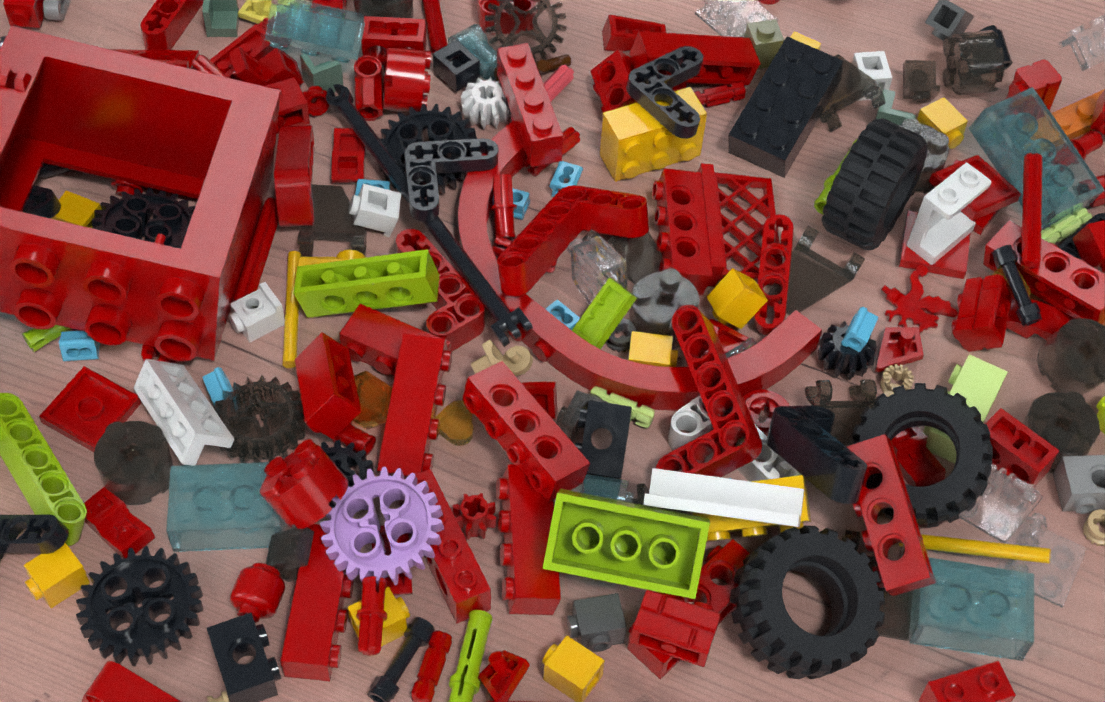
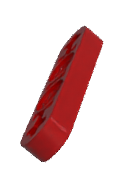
[755,214,794,336]

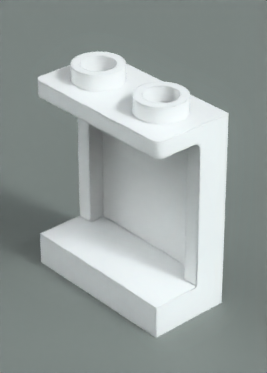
[907,162,991,265]

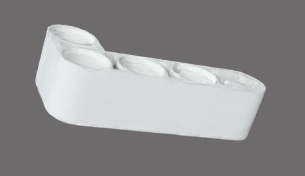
[668,395,801,482]

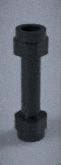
[992,245,1042,327]
[368,617,435,702]

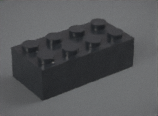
[728,36,843,178]

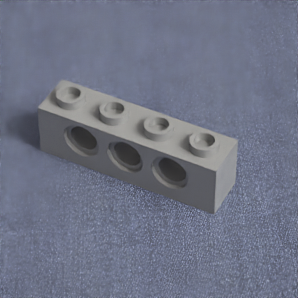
[1053,455,1105,514]

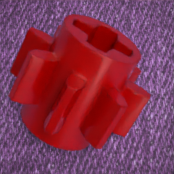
[453,493,497,540]

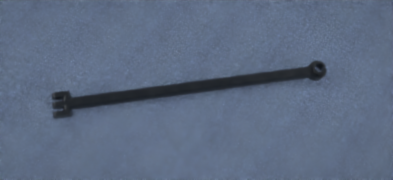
[326,84,533,347]

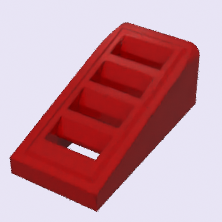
[602,15,666,51]

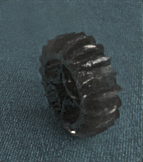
[485,0,567,62]
[214,375,307,467]

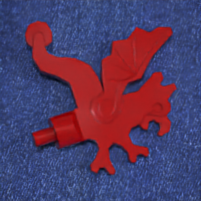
[881,265,958,333]

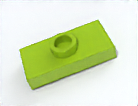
[572,277,637,349]

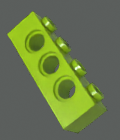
[293,249,439,318]

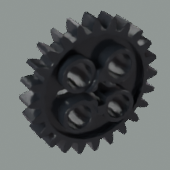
[377,104,477,194]
[92,188,195,249]
[76,546,204,666]

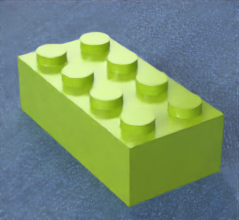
[543,489,710,599]

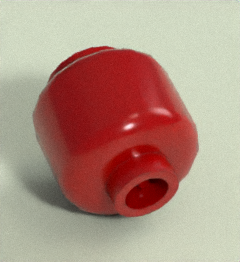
[230,563,285,623]

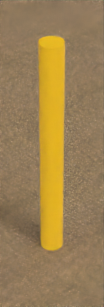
[283,251,301,368]
[899,534,1051,564]

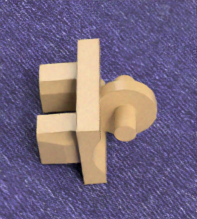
[471,339,533,376]

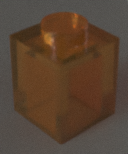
[352,371,392,430]

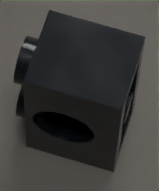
[575,400,632,478]
[207,613,282,702]

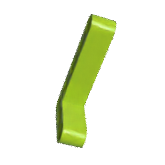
[0,392,87,546]

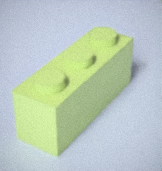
[923,354,1008,464]

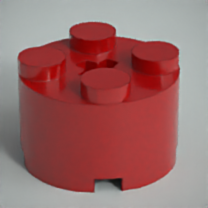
[382,48,431,112]
[260,439,348,529]

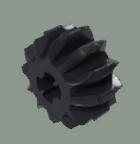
[817,320,877,381]

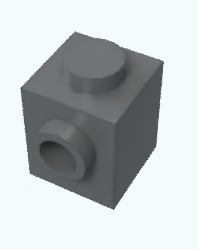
[925,0,974,42]
[567,593,627,652]

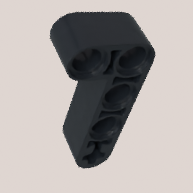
[766,405,867,504]

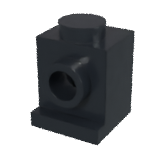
[433,40,480,92]

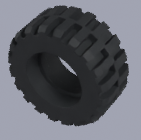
[822,118,929,250]
[852,383,993,528]
[730,525,885,679]

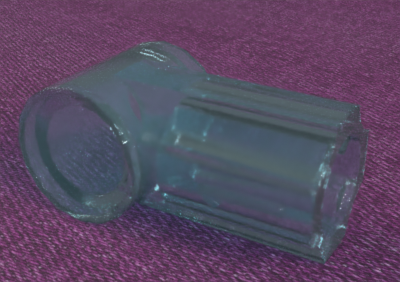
[448,24,497,80]

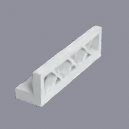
[133,359,234,466]
[643,468,804,528]

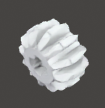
[461,76,511,129]

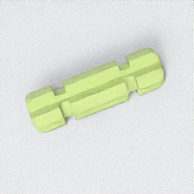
[1041,207,1092,244]
[588,386,655,428]

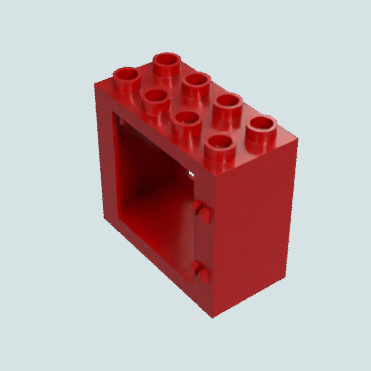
[0,26,281,361]

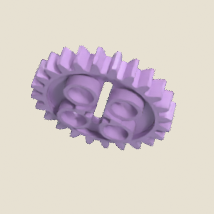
[320,467,444,585]

